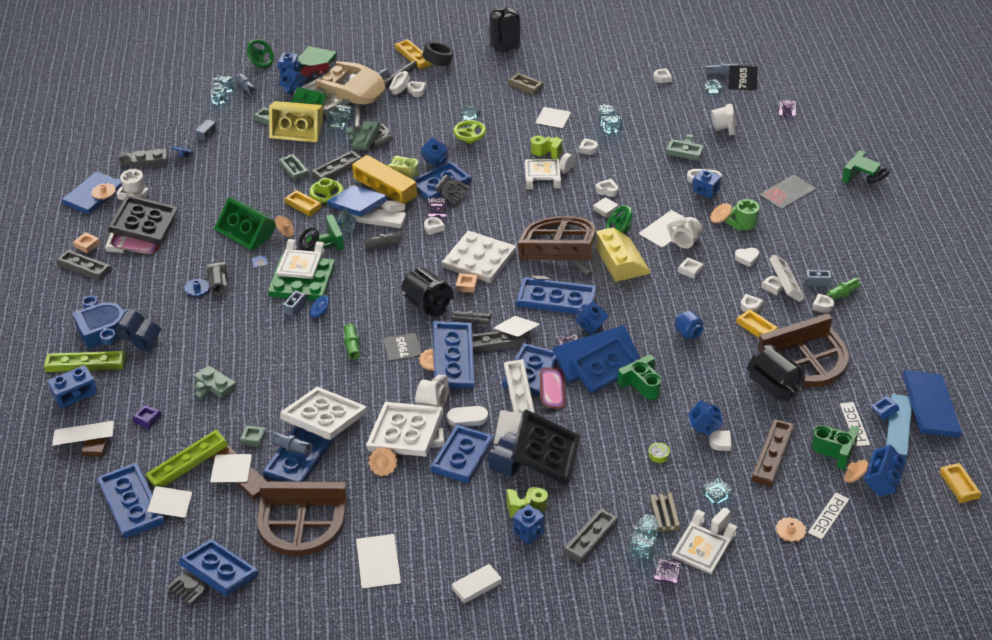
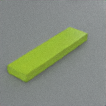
[44,351,126,372]
[145,429,228,488]

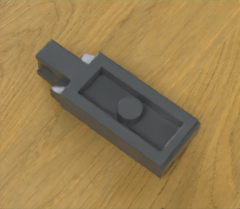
[119,149,167,167]

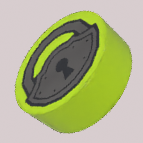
[648,443,670,463]

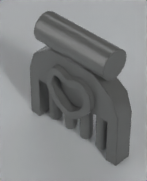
[372,124,393,148]
[434,175,469,206]
[167,572,210,606]

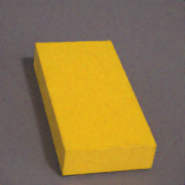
[284,190,322,217]
[736,309,779,337]
[940,463,981,503]

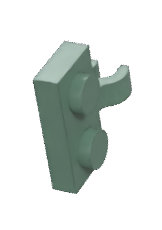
[345,121,381,151]
[666,134,704,161]
[194,365,236,399]

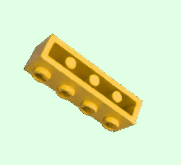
[352,155,417,204]

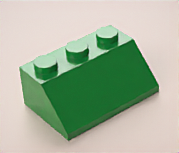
[214,197,276,250]

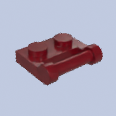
[301,62,332,77]

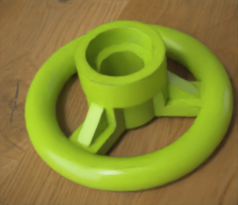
[453,120,486,144]
[309,178,344,203]

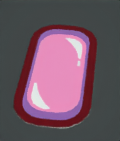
[111,234,159,254]
[539,367,566,409]

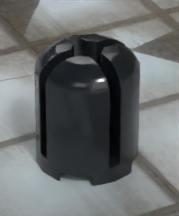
[489,7,521,52]
[402,268,454,317]
[747,345,805,401]

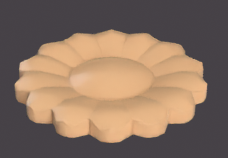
[92,183,116,199]
[710,203,732,223]
[275,215,294,237]
[419,349,434,371]
[368,447,397,477]
[844,460,869,483]
[776,517,806,542]

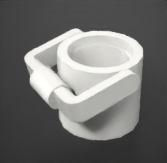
[711,104,737,135]
[117,169,149,200]
[666,217,703,248]
[415,375,449,407]

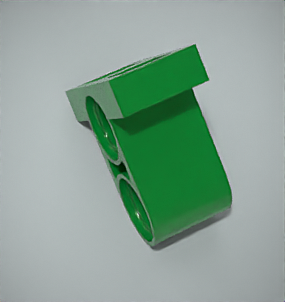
[618,354,661,400]
[811,425,859,470]

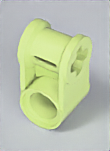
[387,156,420,179]

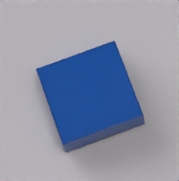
[871,396,900,421]

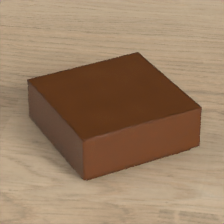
[82,437,108,457]

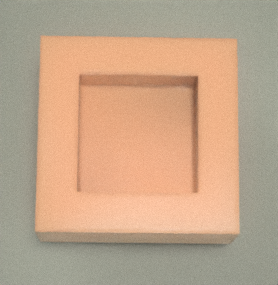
[73,232,100,254]
[456,273,478,293]

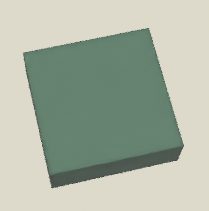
[240,425,266,447]

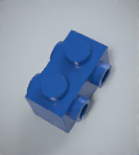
[47,365,98,409]
[864,444,906,497]

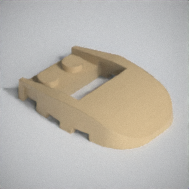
[315,61,386,104]

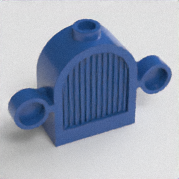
[72,295,127,349]

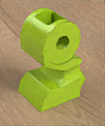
[530,135,563,159]
[506,487,548,518]

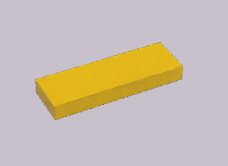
[395,39,433,70]

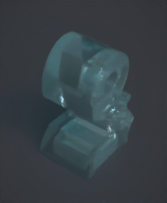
[210,76,235,105]
[327,103,353,129]
[598,104,623,134]
[630,514,658,559]

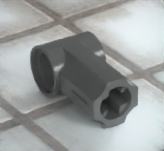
[207,262,227,295]

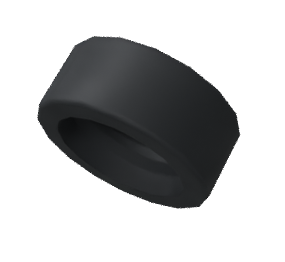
[422,41,454,66]

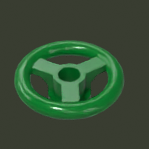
[247,39,274,68]
[605,205,633,233]

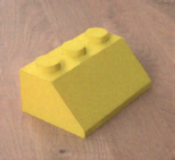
[269,101,323,142]
[596,228,650,282]

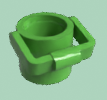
[725,199,759,231]

